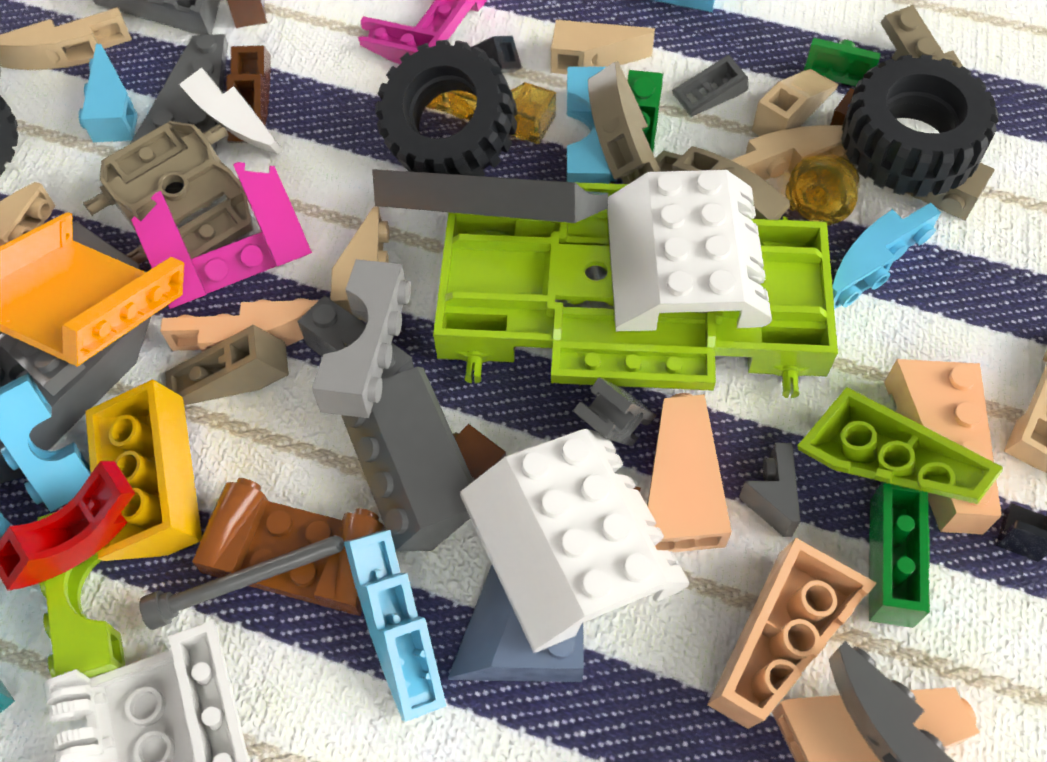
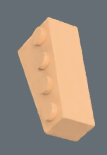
[884,359,1002,535]
[707,538,877,729]

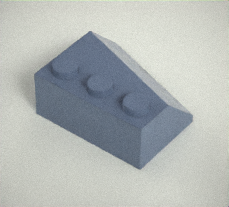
[448,565,584,682]

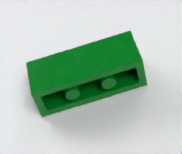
[869,482,930,628]

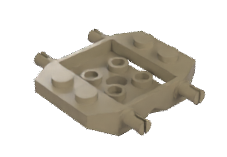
[83,121,253,264]

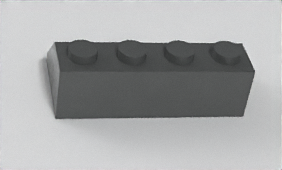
[341,367,473,552]

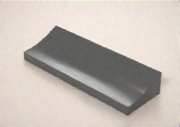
[372,169,608,223]

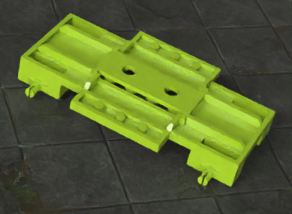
[433,182,838,398]

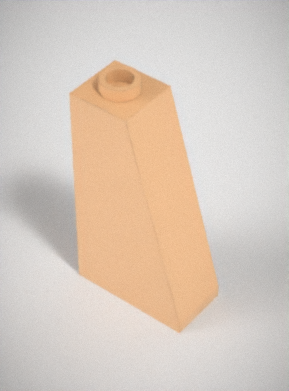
[647,393,732,552]
[772,687,980,762]

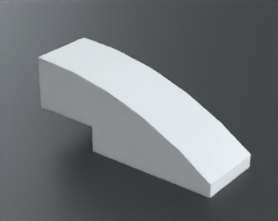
[179,67,284,155]

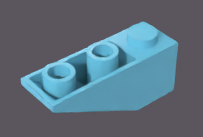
[79,44,138,142]

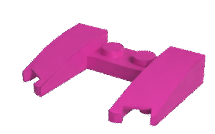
[358,0,487,65]
[131,162,312,309]

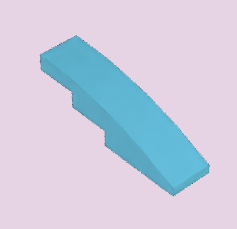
[344,530,446,722]

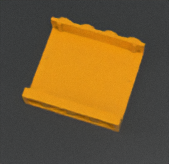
[0,212,184,367]

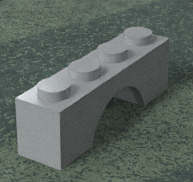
[312,259,411,418]

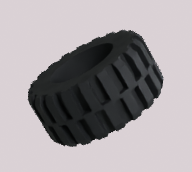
[375,40,517,176]
[841,55,998,197]

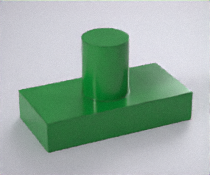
[804,38,881,87]

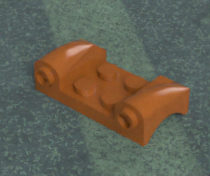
[192,478,386,616]

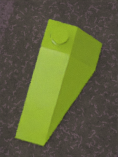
[797,387,1003,504]

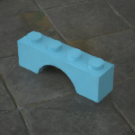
[567,67,617,184]

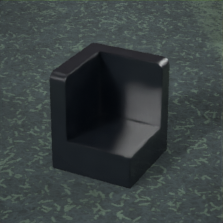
[470,36,522,73]
[996,503,1047,562]

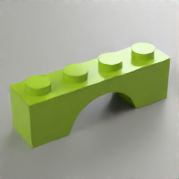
[37,512,125,678]

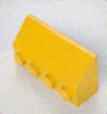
[85,379,202,561]

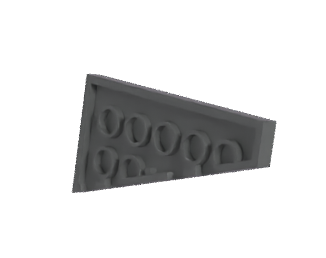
[130,34,228,194]

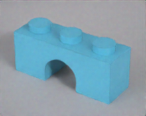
[0,373,91,512]

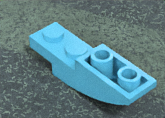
[832,202,941,310]

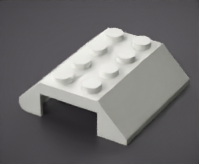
[607,170,772,331]
[460,429,690,653]
[43,620,249,762]

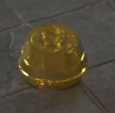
[785,155,860,226]

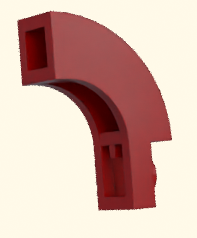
[0,461,135,591]

